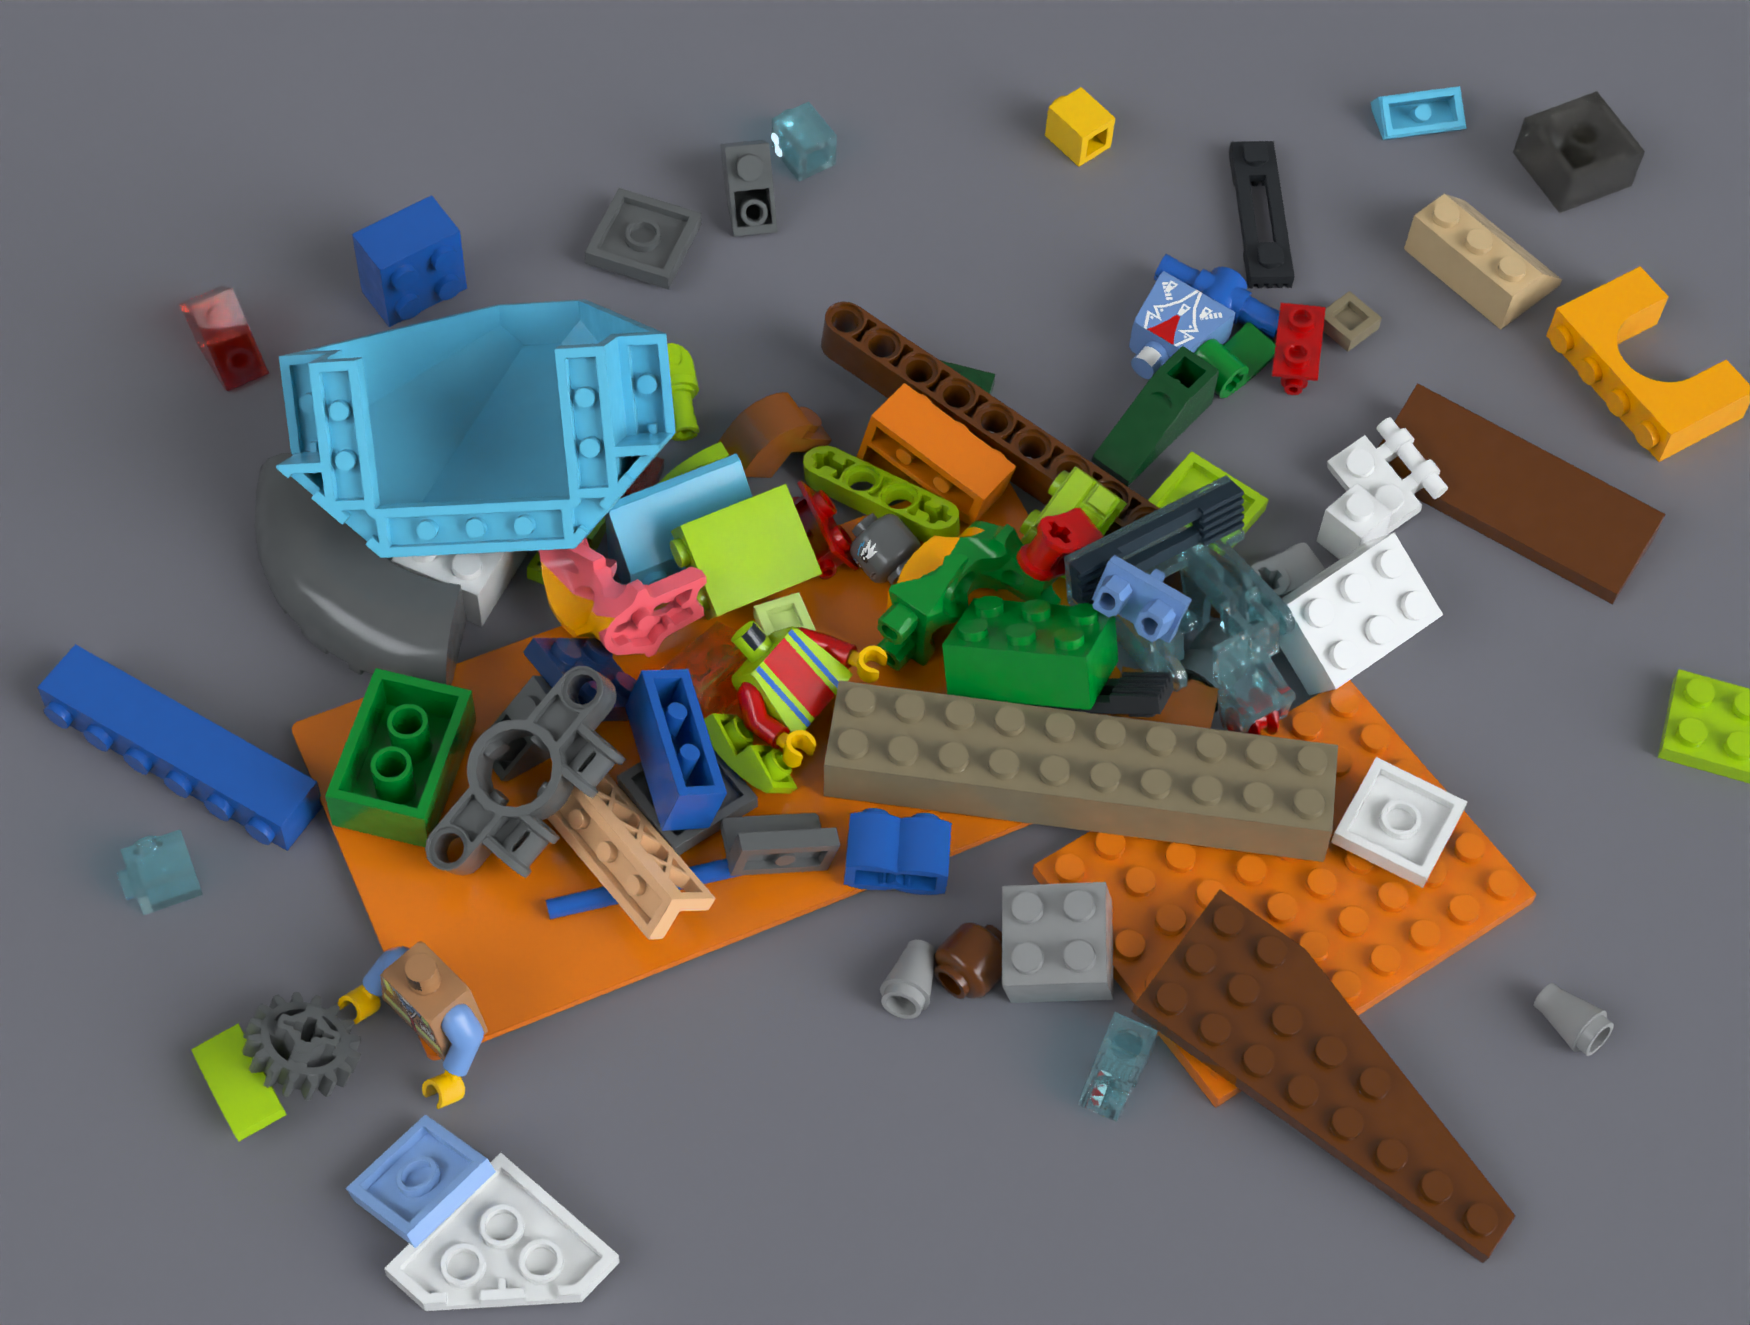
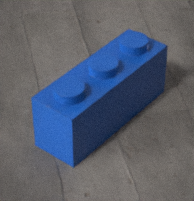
[625,669,727,831]

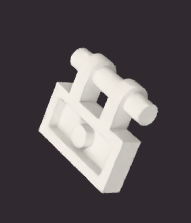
[1327,417,1448,536]

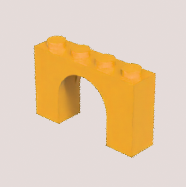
[1546,266,1750,462]

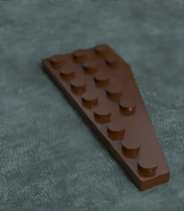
[1131,889,1516,1263]

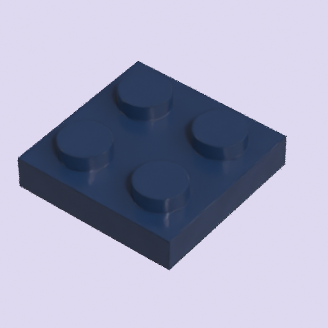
[523,638,636,722]

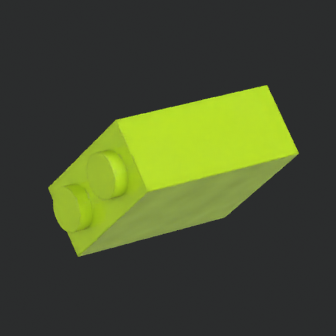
[670,484,822,620]

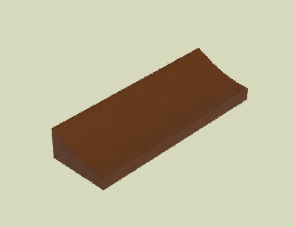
[1377,383,1666,605]

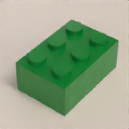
[942,596,1118,710]
[325,668,476,847]

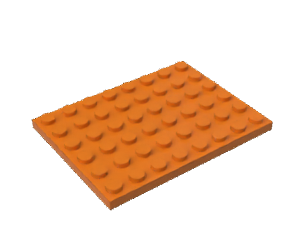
[1032,680,1537,1108]

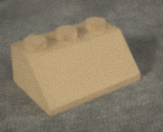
[1404,194,1562,330]

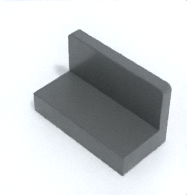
[720,813,840,876]

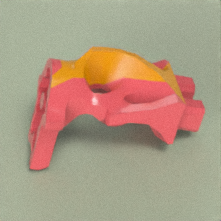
[538,538,707,658]

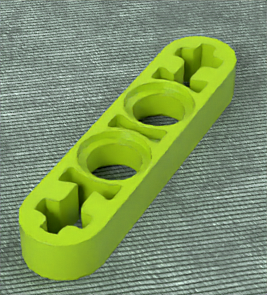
[803,446,960,543]

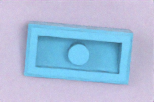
[1371,86,1466,140]

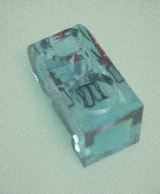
[1078,1012,1158,1122]

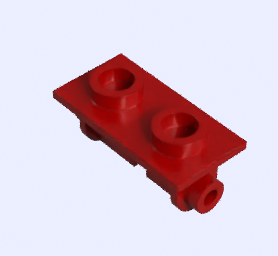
[1272,302,1326,395]
[792,480,858,579]

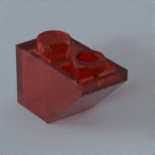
[179,286,269,391]

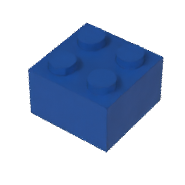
[352,195,467,327]

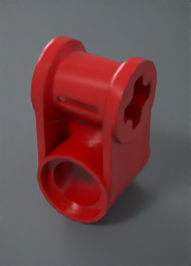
[1016,508,1109,581]

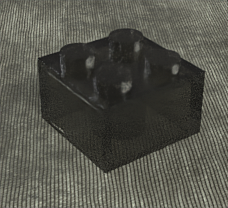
[1513,91,1645,213]

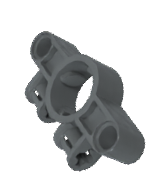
[425,666,626,878]

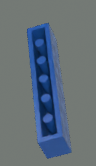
[37,644,322,851]

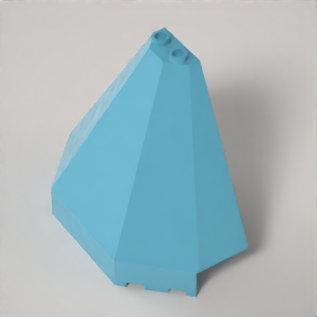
[276,299,676,558]

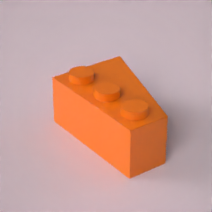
[856,383,1016,525]

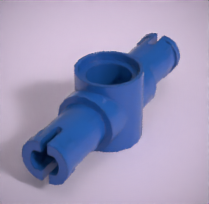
[1154,254,1280,340]

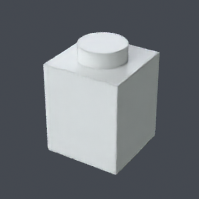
[1316,483,1392,560]

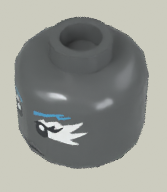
[850,513,921,585]

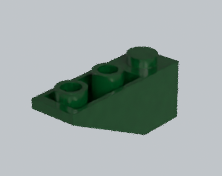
[1091,346,1219,487]

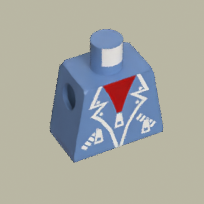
[1129,271,1236,379]

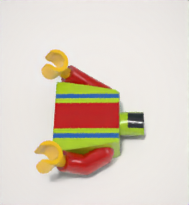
[731,621,887,768]

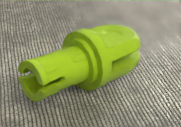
[667,343,700,441]

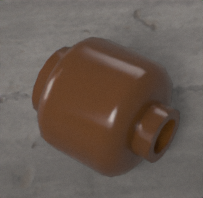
[934,922,1002,999]

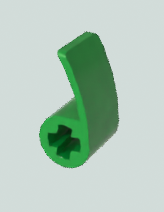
[1194,322,1276,399]

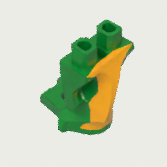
[877,521,1061,671]

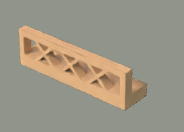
[547,773,716,939]

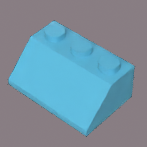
[605,453,752,585]

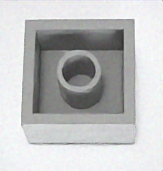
[1002,882,1114,1003]

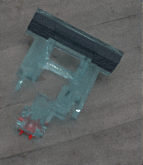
[1064,475,1296,735]

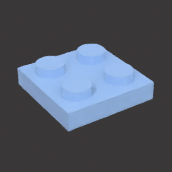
[346,1114,496,1248]

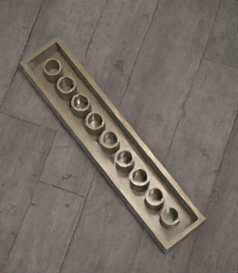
[824,681,1338,862]

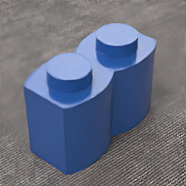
[844,808,952,895]

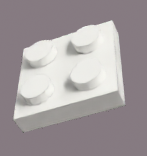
[1331,757,1467,888]

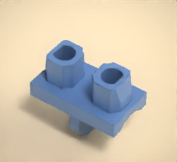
[1092,555,1192,643]

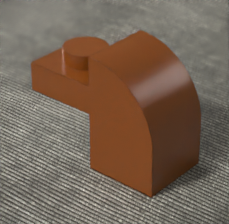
[717,392,832,478]

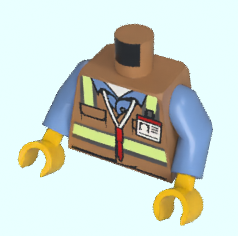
[338,941,488,1109]

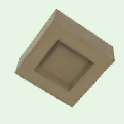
[1323,291,1382,352]

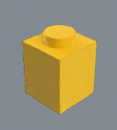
[1045,87,1115,167]

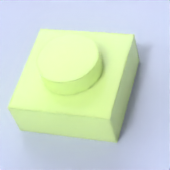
[753,592,816,636]

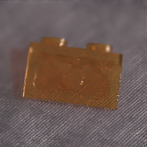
[660,621,747,719]

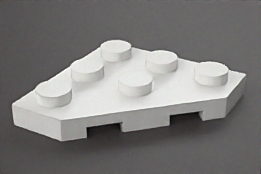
[384,1153,619,1311]

